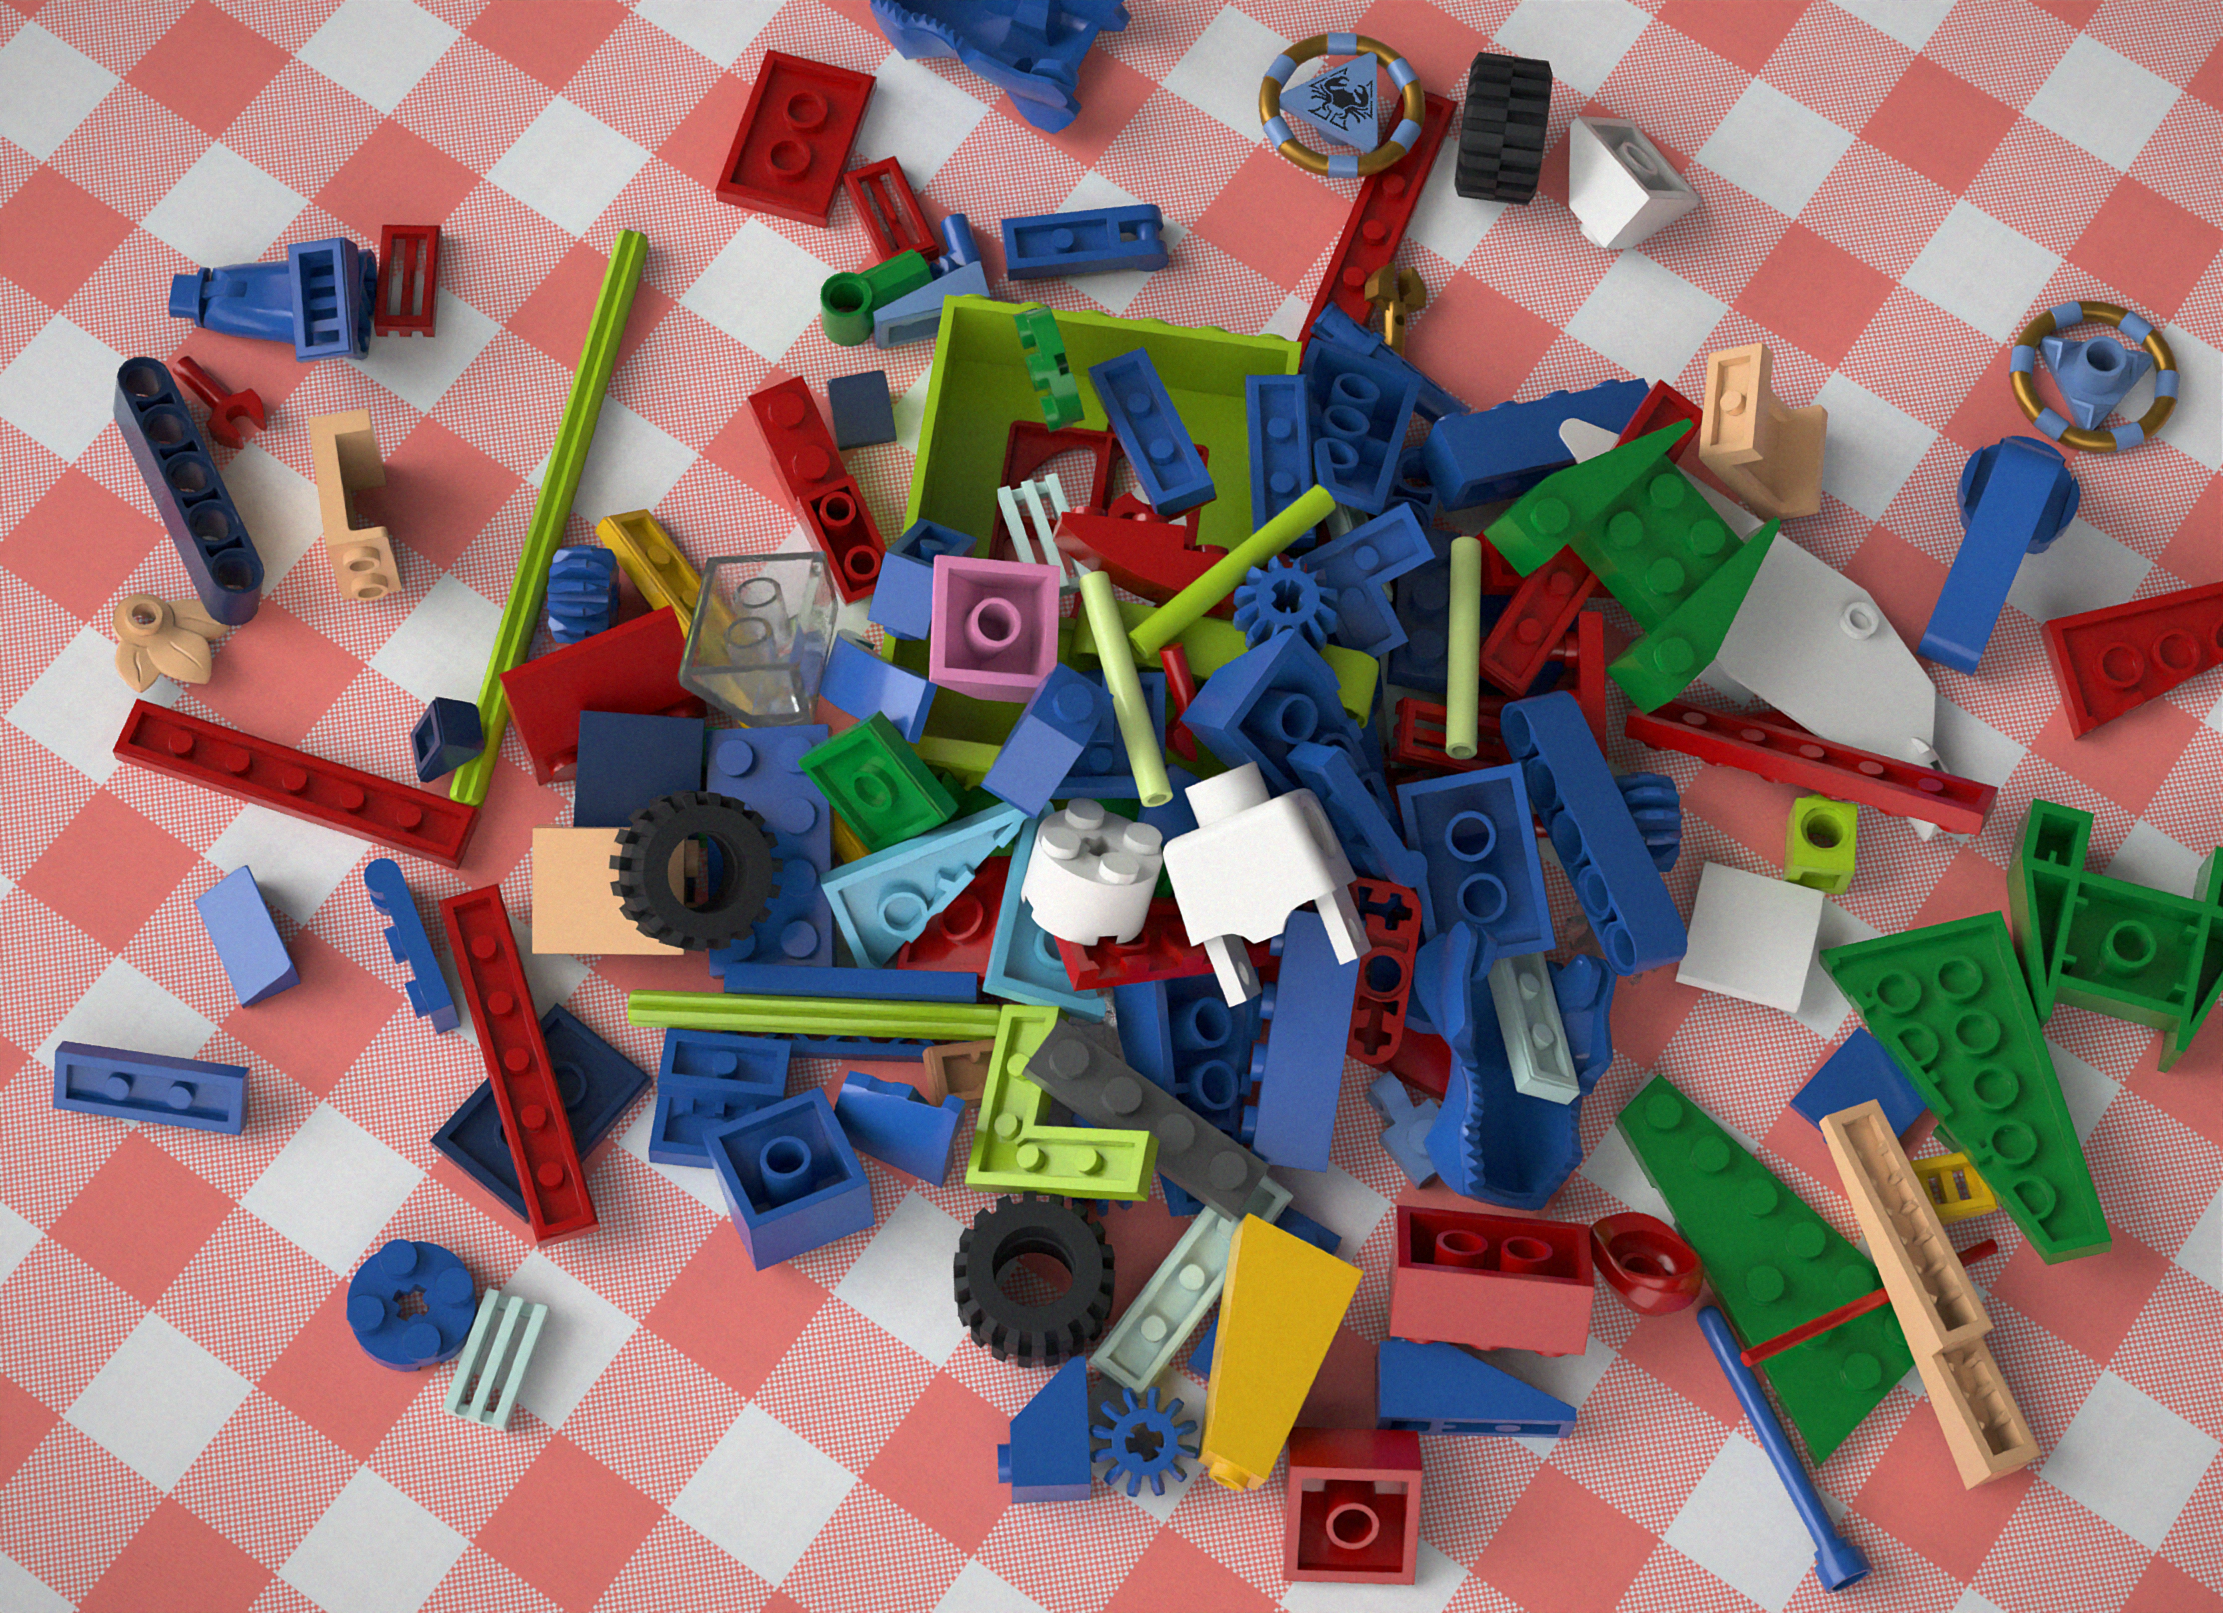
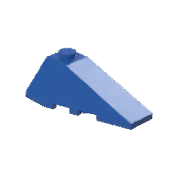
[1180,628,1406,880]
[1113,967,1263,1217]

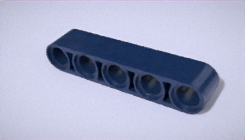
[113,356,265,626]

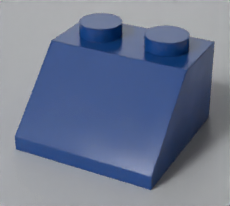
[702,1086,875,1272]

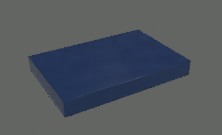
[573,710,707,902]
[429,1003,653,1224]

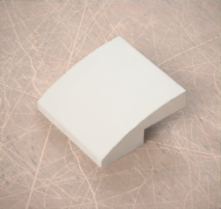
[1676,861,1825,1014]

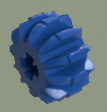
[546,545,621,645]
[1233,555,1339,654]
[1614,772,1683,873]
[1089,1386,1199,1497]

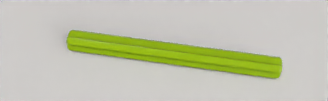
[627,989,1002,1041]

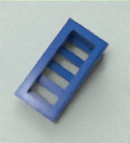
[288,237,359,363]

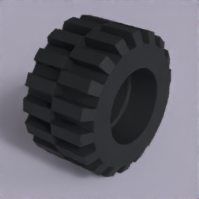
[1454,52,1553,206]
[609,790,783,952]
[953,1191,1116,1368]

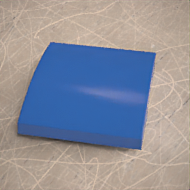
[648,1028,792,1169]

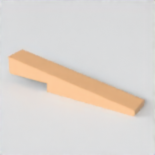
[1819,1099,2042,1491]

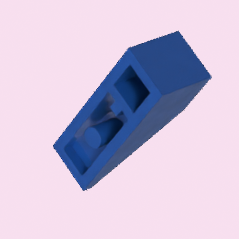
[1375,1336,1577,1438]

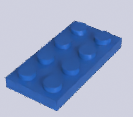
[706,724,837,979]

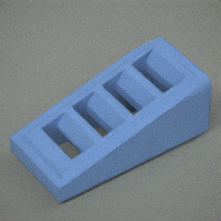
[873,261,991,350]

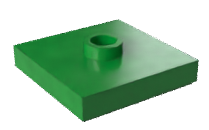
[797,710,959,854]

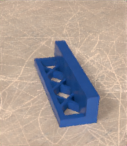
[724,963,978,1063]

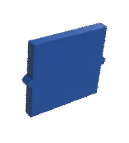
[1789,1026,1927,1145]

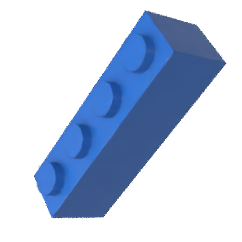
[1419,378,1650,513]
[1240,906,1366,1173]

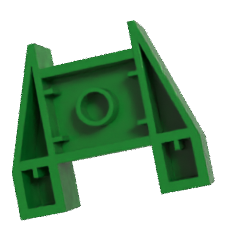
[1482,418,1782,715]
[2006,798,2223,1073]

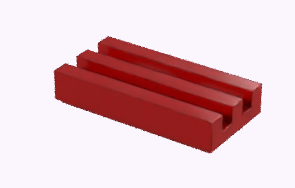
[842,156,940,264]
[374,224,443,337]
[1390,697,1514,775]

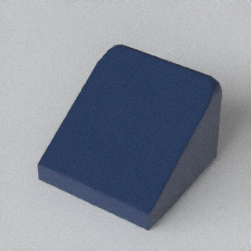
[827,370,897,451]
[410,696,485,783]

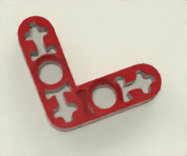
[1302,877,1422,1065]

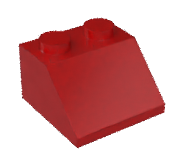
[1283,1427,1423,1585]

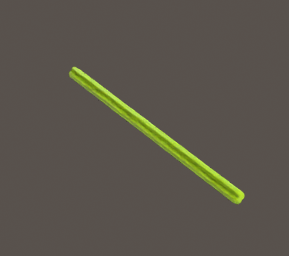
[449,229,649,810]

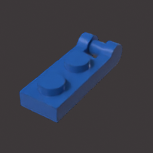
[1001,204,1169,281]
[1285,740,1428,888]
[364,858,461,1035]

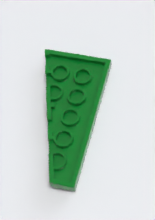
[1819,910,2112,1266]
[1614,1073,1916,1470]

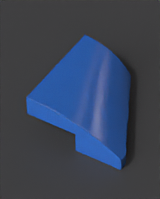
[834,1070,966,1188]

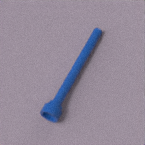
[1697,1305,1873,1594]

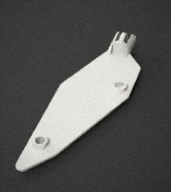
[1559,418,1951,842]

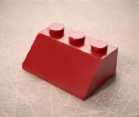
[499,604,708,786]

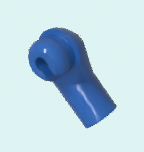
[929,213,982,281]

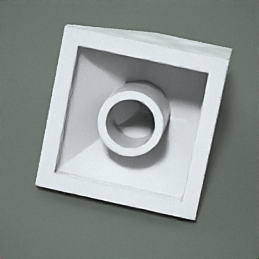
[1569,116,1702,249]

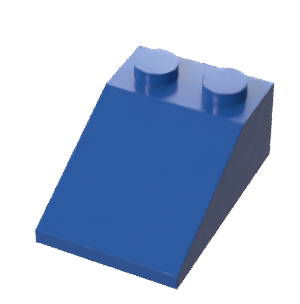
[1396,761,1557,960]

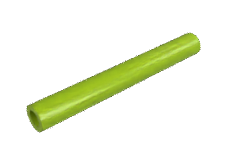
[1127,484,1336,659]

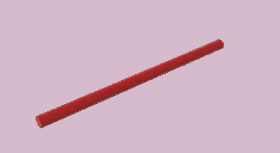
[1740,1238,1998,1367]

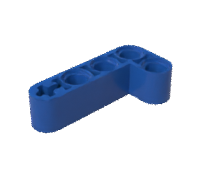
[1916,436,2064,677]

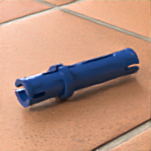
[1309,301,1472,425]

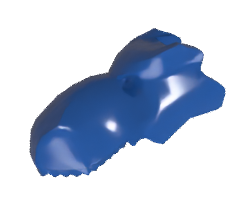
[870,0,1131,134]
[1414,921,1617,1211]

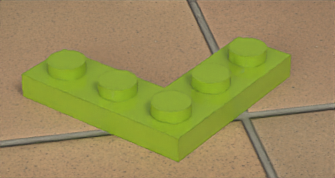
[964,1004,1160,1201]

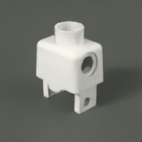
[1163,761,1372,1007]

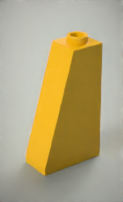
[1197,1213,1364,1492]

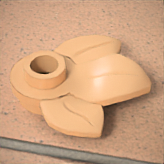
[112,594,229,693]

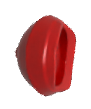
[1589,1212,1704,1317]

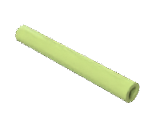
[1446,537,1482,759]
[1078,571,1173,807]

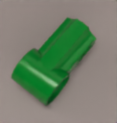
[820,248,933,347]

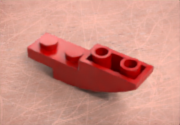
[747,375,887,607]
[1053,506,1307,621]

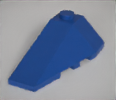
[1299,337,1423,516]

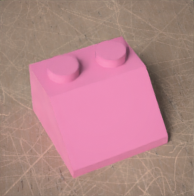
[929,555,1060,703]

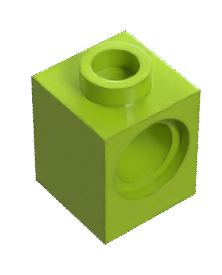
[1783,794,1858,895]

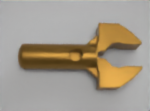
[1365,262,1427,359]

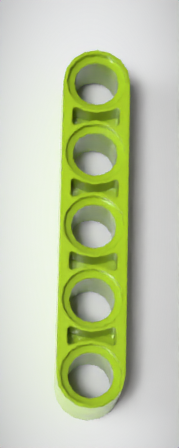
[1067,599,1380,729]

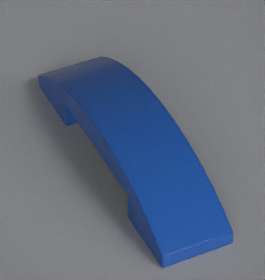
[819,629,938,744]

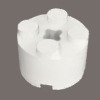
[1021,798,1163,946]

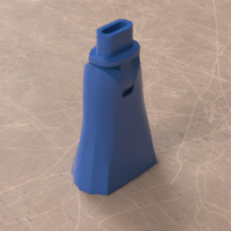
[169,249,378,360]

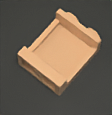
[1699,342,1828,522]
[308,408,402,601]
[532,824,700,955]

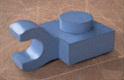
[1365,1071,1439,1190]

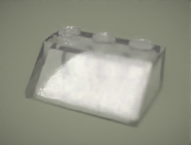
[678,551,839,728]

